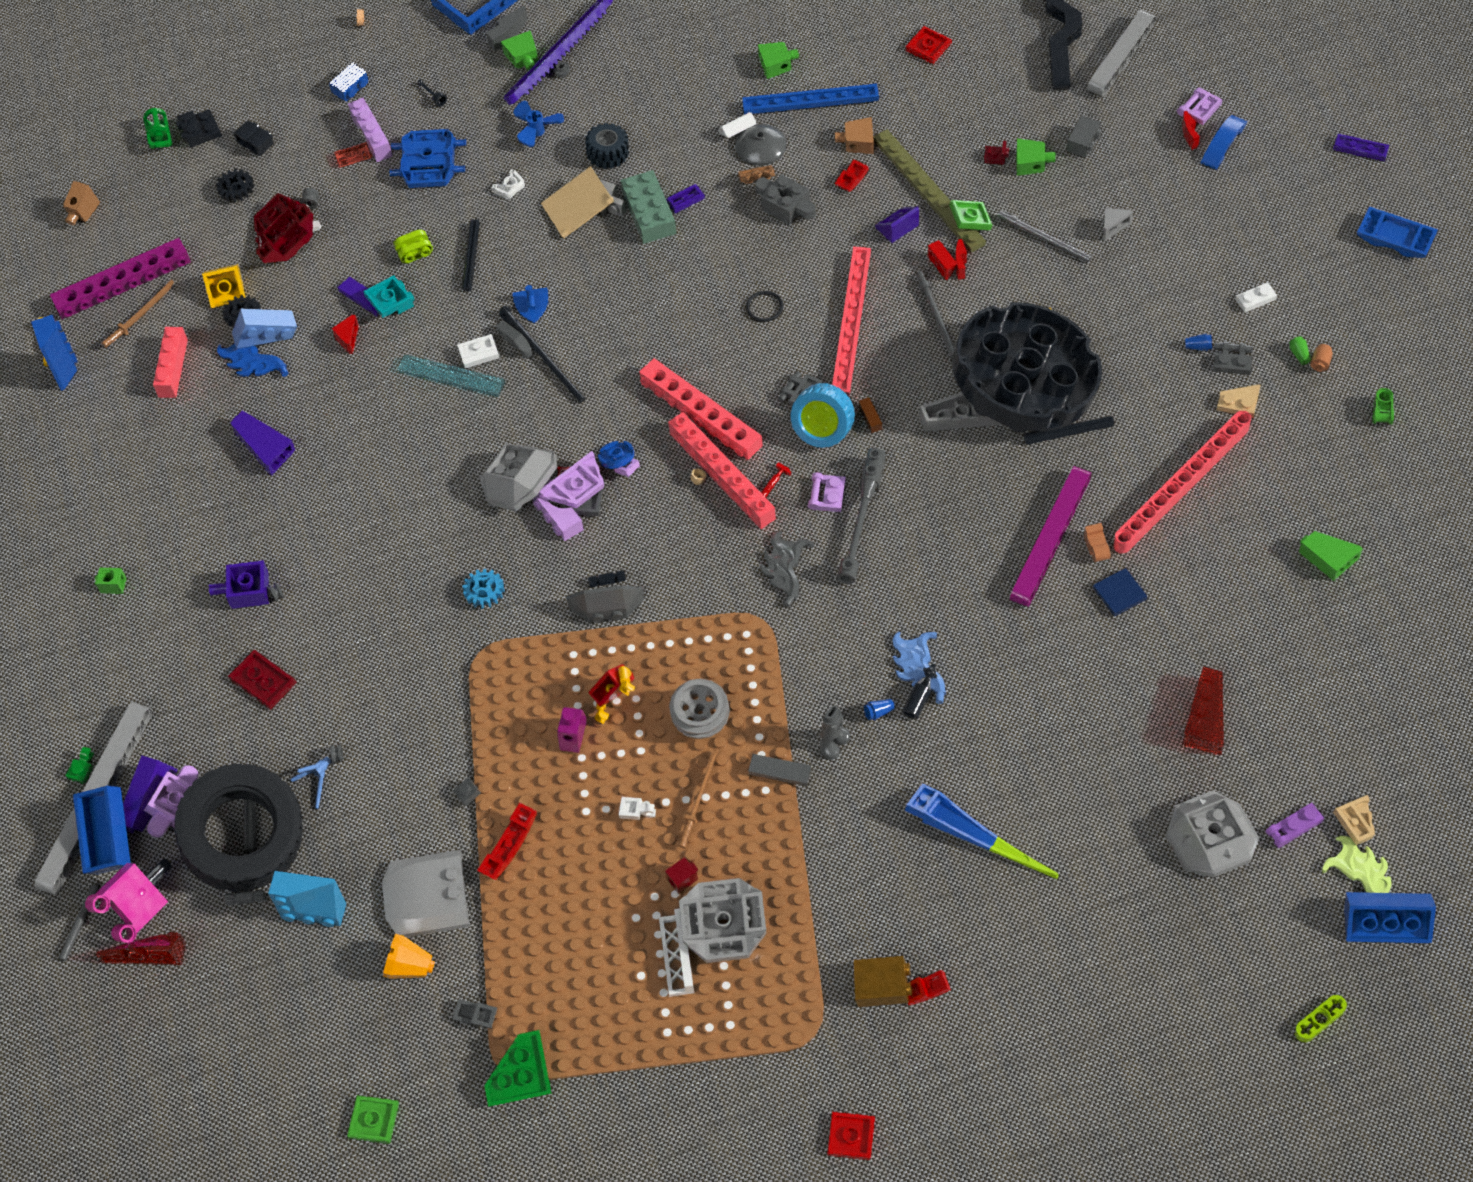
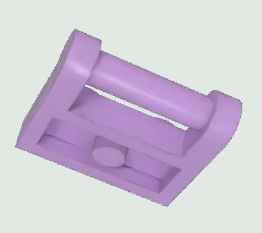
[1177,88,1222,125]
[808,472,846,512]

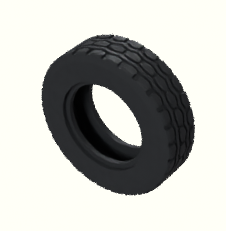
[174,763,303,892]

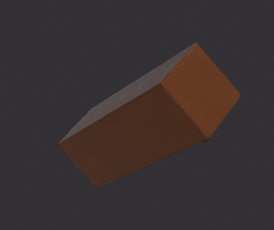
[858,397,882,433]

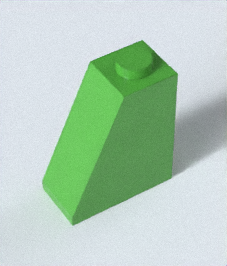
[1299,531,1363,581]

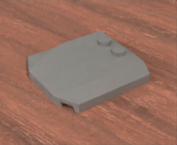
[382,850,470,938]

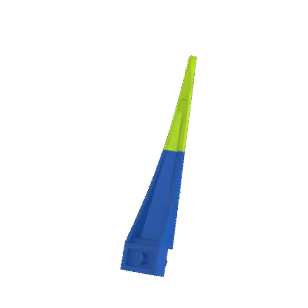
[905,783,1058,879]

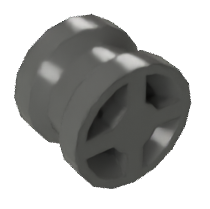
[300,188,319,209]

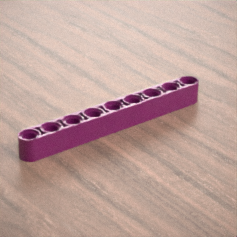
[1010,466,1092,607]

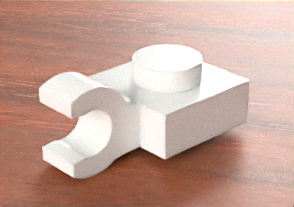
[619,797,656,820]

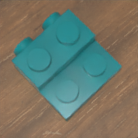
[364,275,415,318]

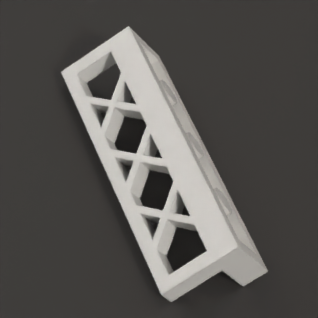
[659,908,694,997]

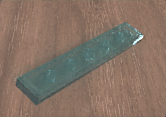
[398,354,505,397]

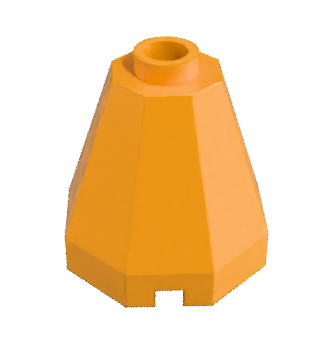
[383,934,435,979]

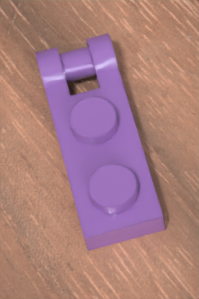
[1265,803,1324,848]

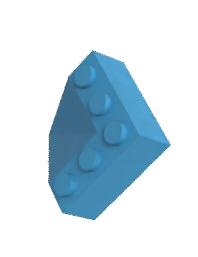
[268,871,346,927]

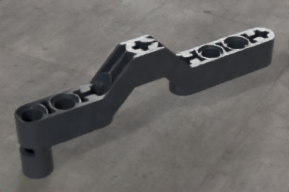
[1045,0,1082,90]

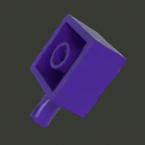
[209,560,269,609]

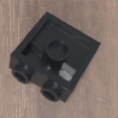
[176,109,222,148]

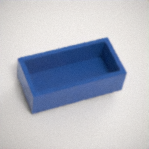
[73,786,131,875]

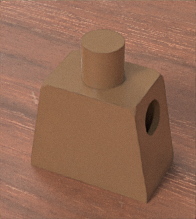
[835,117,874,154]
[63,181,100,226]

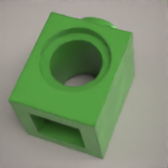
[95,568,126,594]

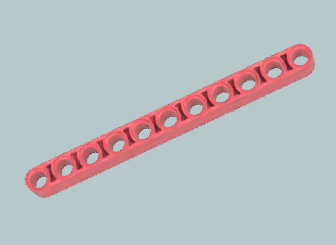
[1113,411,1251,553]

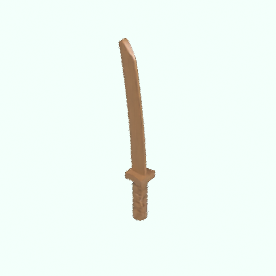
[102,280,174,348]
[678,749,719,849]

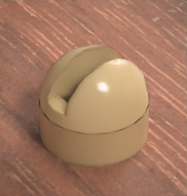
[691,469,706,485]

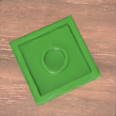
[949,200,993,230]
[347,1095,399,1144]

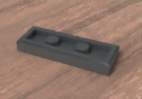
[748,754,811,786]

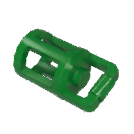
[143,108,172,149]

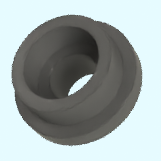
[553,62,570,78]

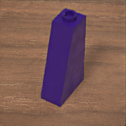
[231,410,295,475]
[123,755,178,833]

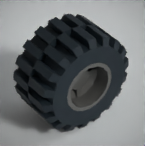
[585,123,629,169]

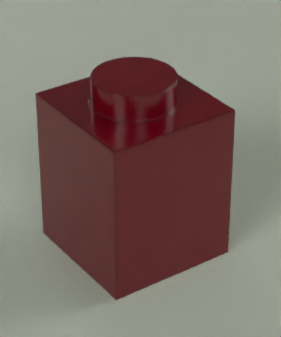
[665,857,698,894]

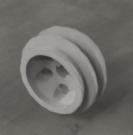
[669,678,730,739]

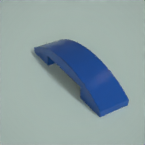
[1201,115,1247,170]

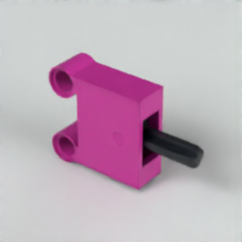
[85,858,172,943]

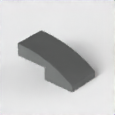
[452,999,498,1029]

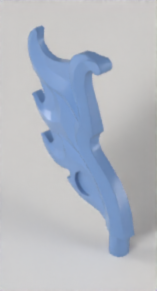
[893,632,946,704]

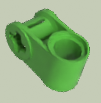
[1372,388,1394,425]

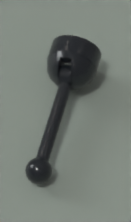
[417,79,447,107]

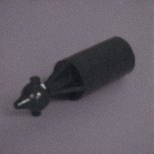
[902,664,938,719]

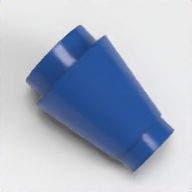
[1185,333,1212,351]
[864,699,895,721]

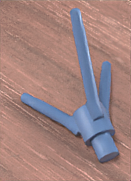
[290,757,331,809]

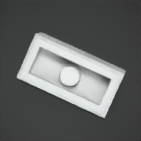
[718,112,756,138]

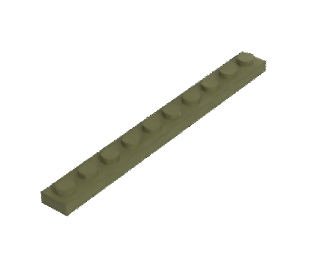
[873,129,986,253]

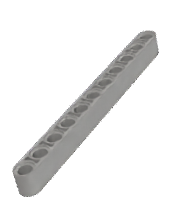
[35,702,152,895]

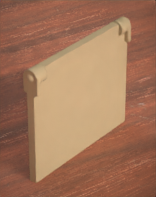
[541,166,614,238]

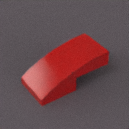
[1182,111,1200,150]
[835,159,869,192]
[955,239,967,280]
[908,970,951,1005]

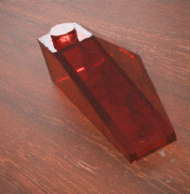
[96,932,186,965]

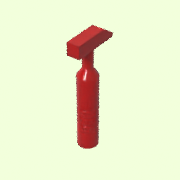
[761,462,791,498]

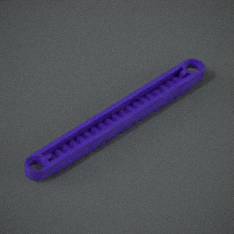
[503,0,613,105]

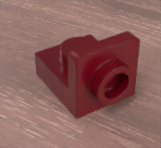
[984,141,1009,165]

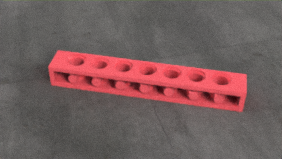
[639,358,763,460]
[668,412,776,529]

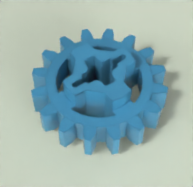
[462,569,505,609]

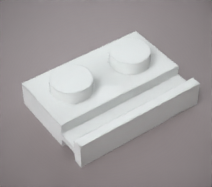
[457,334,499,368]

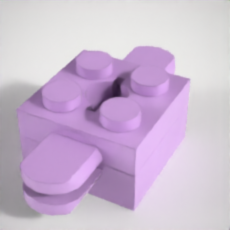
[144,766,198,838]

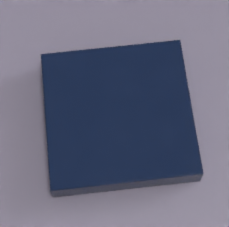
[1093,568,1147,617]

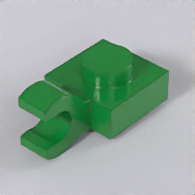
[65,747,94,784]

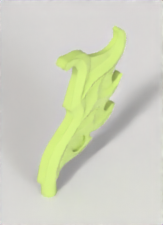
[1322,836,1391,893]

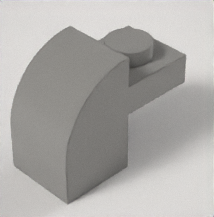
[599,179,626,216]

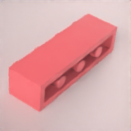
[153,327,188,398]

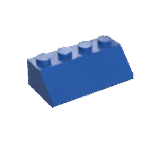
[31,315,78,391]
[1344,892,1436,943]

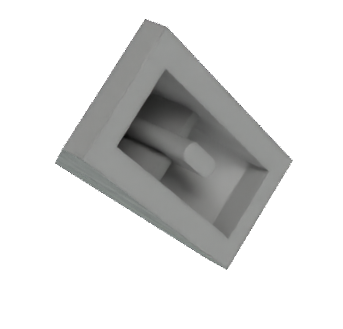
[1103,208,1133,241]

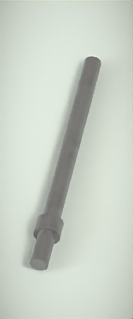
[997,210,1092,263]

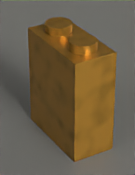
[854,956,912,1007]

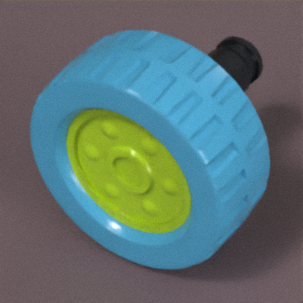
[790,383,855,448]

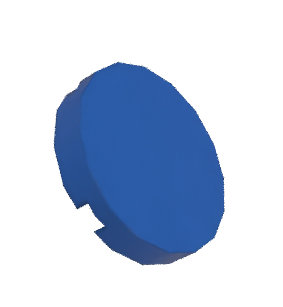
[597,441,635,469]

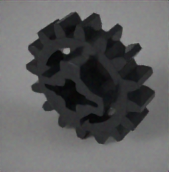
[216,168,254,202]
[222,294,261,327]

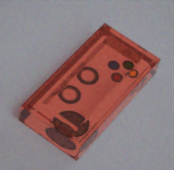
[334,142,372,168]

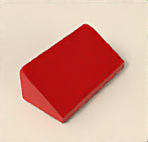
[927,240,957,280]

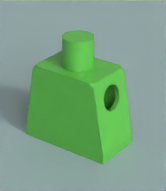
[501,31,538,70]
[758,42,799,79]
[1016,139,1055,176]

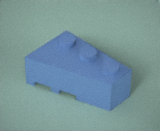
[232,309,297,349]

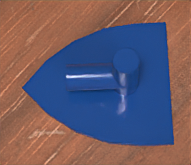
[512,285,548,323]

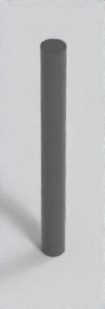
[58,885,99,961]

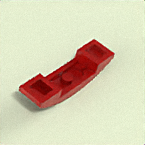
[477,802,537,880]

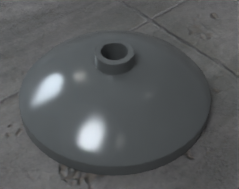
[735,124,786,166]

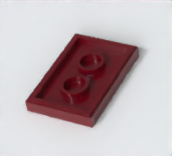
[228,649,297,710]

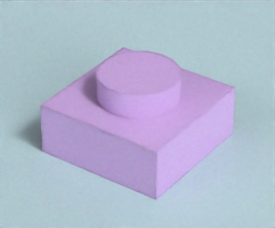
[614,459,640,477]

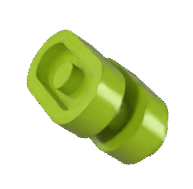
[393,230,433,263]

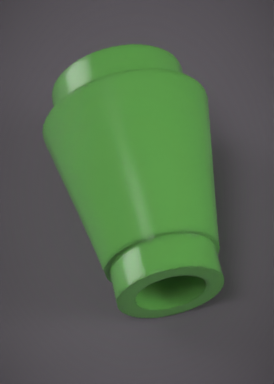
[1289,336,1311,365]

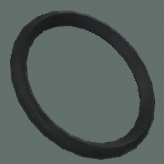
[746,291,784,322]

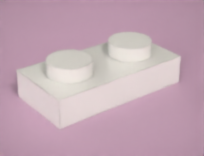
[1235,282,1277,312]

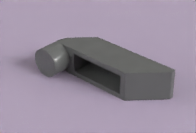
[495,320,533,358]

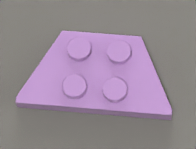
[538,451,604,508]

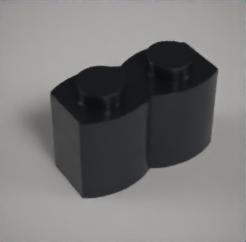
[233,120,274,156]

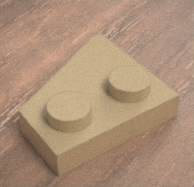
[1217,385,1261,418]
[1333,795,1375,845]

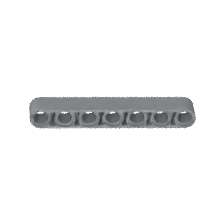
[1087,10,1156,97]

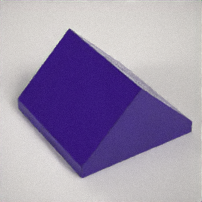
[875,206,919,243]

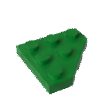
[484,1030,552,1107]

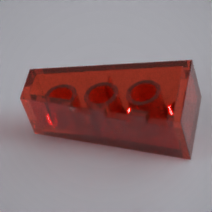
[1182,666,1224,755]

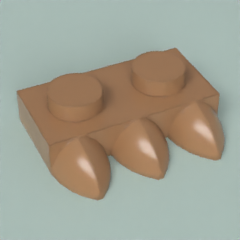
[738,165,775,184]

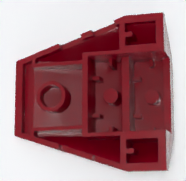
[254,193,313,263]

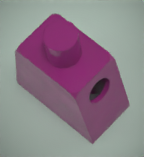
[557,707,587,753]

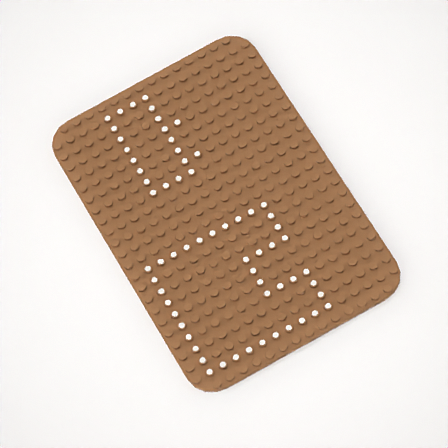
[469,612,824,1080]

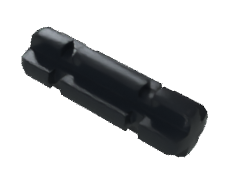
[588,570,626,588]

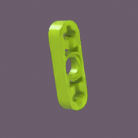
[1295,995,1347,1042]

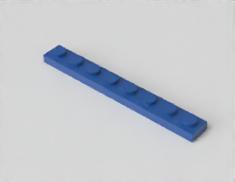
[742,84,879,115]

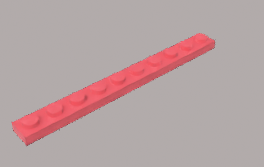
[832,247,871,397]

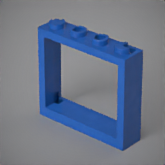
[431,0,518,35]

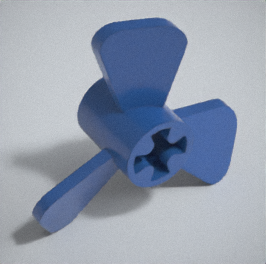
[513,100,564,147]

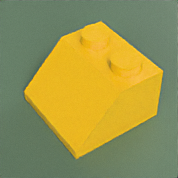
[202,264,246,308]

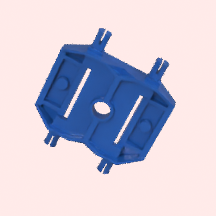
[390,129,467,188]

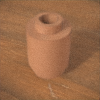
[1310,344,1333,372]

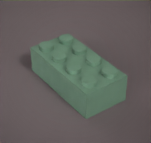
[620,170,677,244]

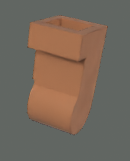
[1084,523,1111,562]

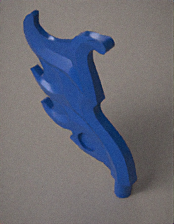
[217,343,289,377]

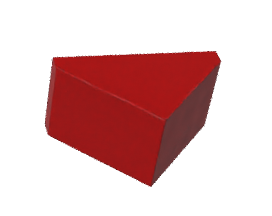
[332,315,359,354]

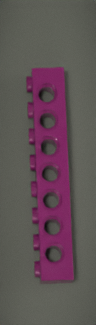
[50,238,191,319]

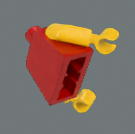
[588,664,635,724]

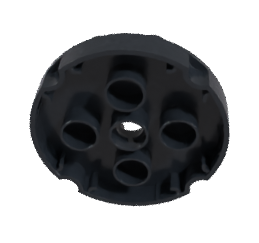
[952,302,1102,433]

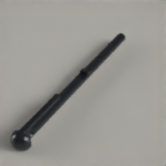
[499,306,585,403]

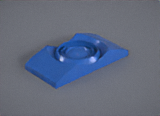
[1356,206,1438,258]

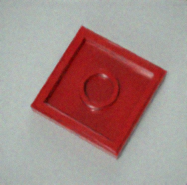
[905,26,952,64]
[827,1112,875,1160]

